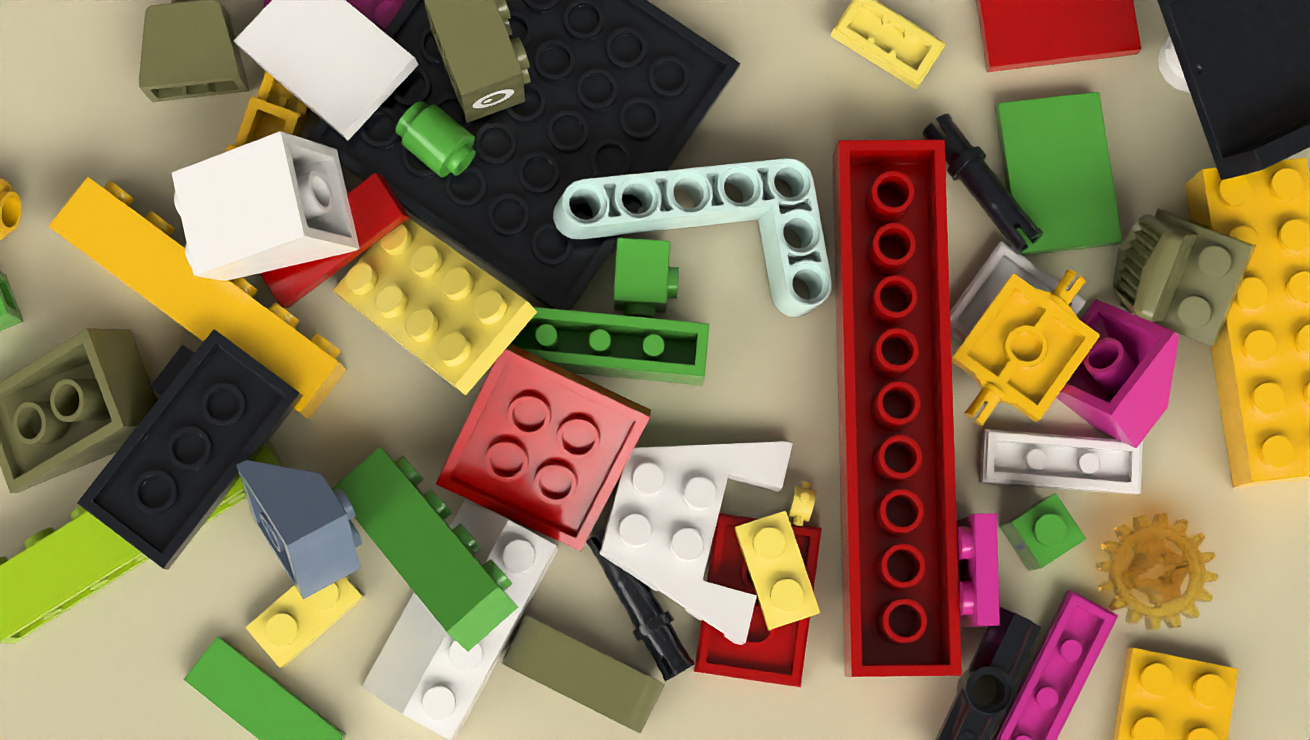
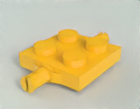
[952,269,1100,426]

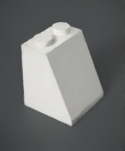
[172,131,360,281]

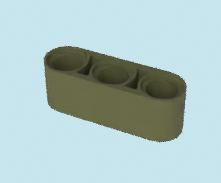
[501,615,665,733]

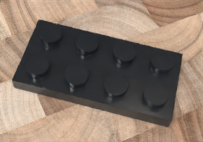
[77,329,303,570]

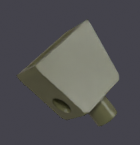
[139,0,249,102]

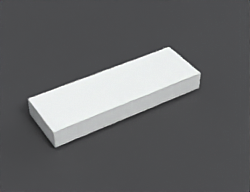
[979,429,1143,495]

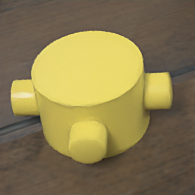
[788,481,816,526]

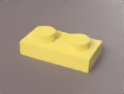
[734,510,820,630]
[245,576,365,668]

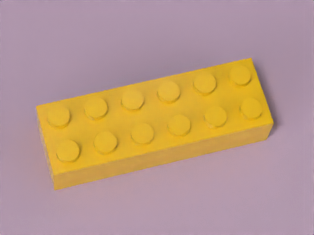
[1185,157,1310,488]

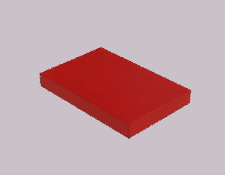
[976,0,1141,72]
[694,513,822,688]

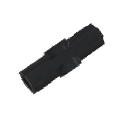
[935,607,1041,740]

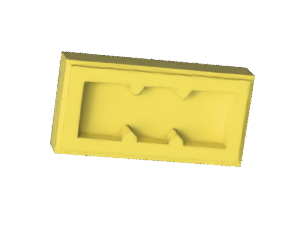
[831,0,946,90]

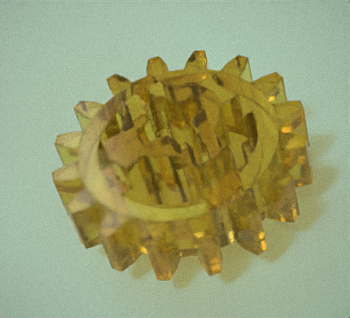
[1096,513,1218,630]

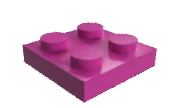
[957,513,1000,627]

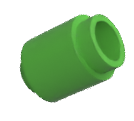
[395,100,476,177]

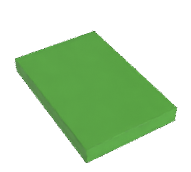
[995,92,1122,256]

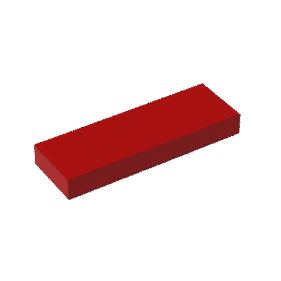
[260,172,410,308]

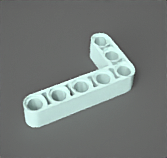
[553,158,832,317]

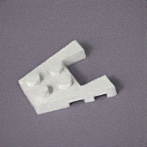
[599,441,793,645]

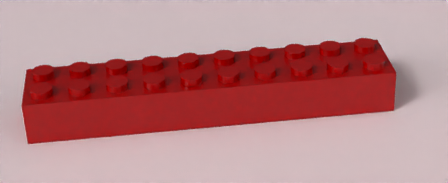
[832,140,962,677]

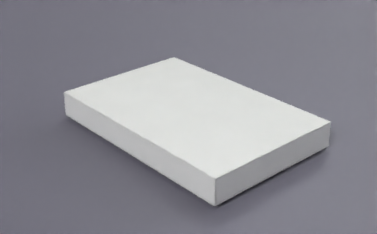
[234,0,419,141]

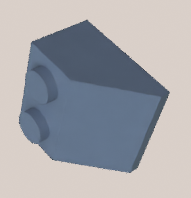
[236,460,362,599]

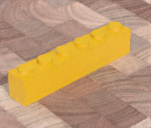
[48,177,347,420]

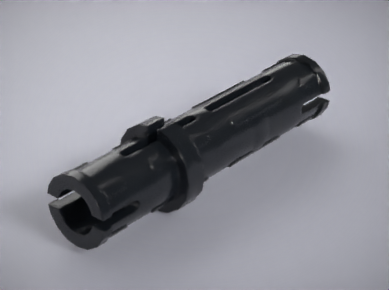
[922,113,1043,254]
[586,529,695,682]

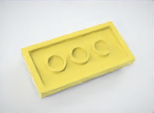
[333,218,537,395]

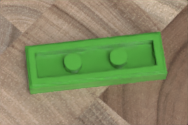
[183,636,346,740]

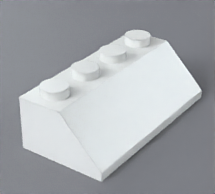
[362,499,559,740]

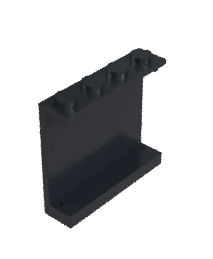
[1157,0,1310,180]

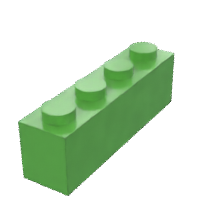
[511,307,710,386]
[332,446,518,652]

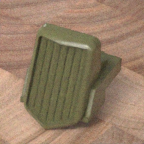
[1113,208,1256,346]

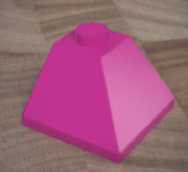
[1056,299,1179,448]

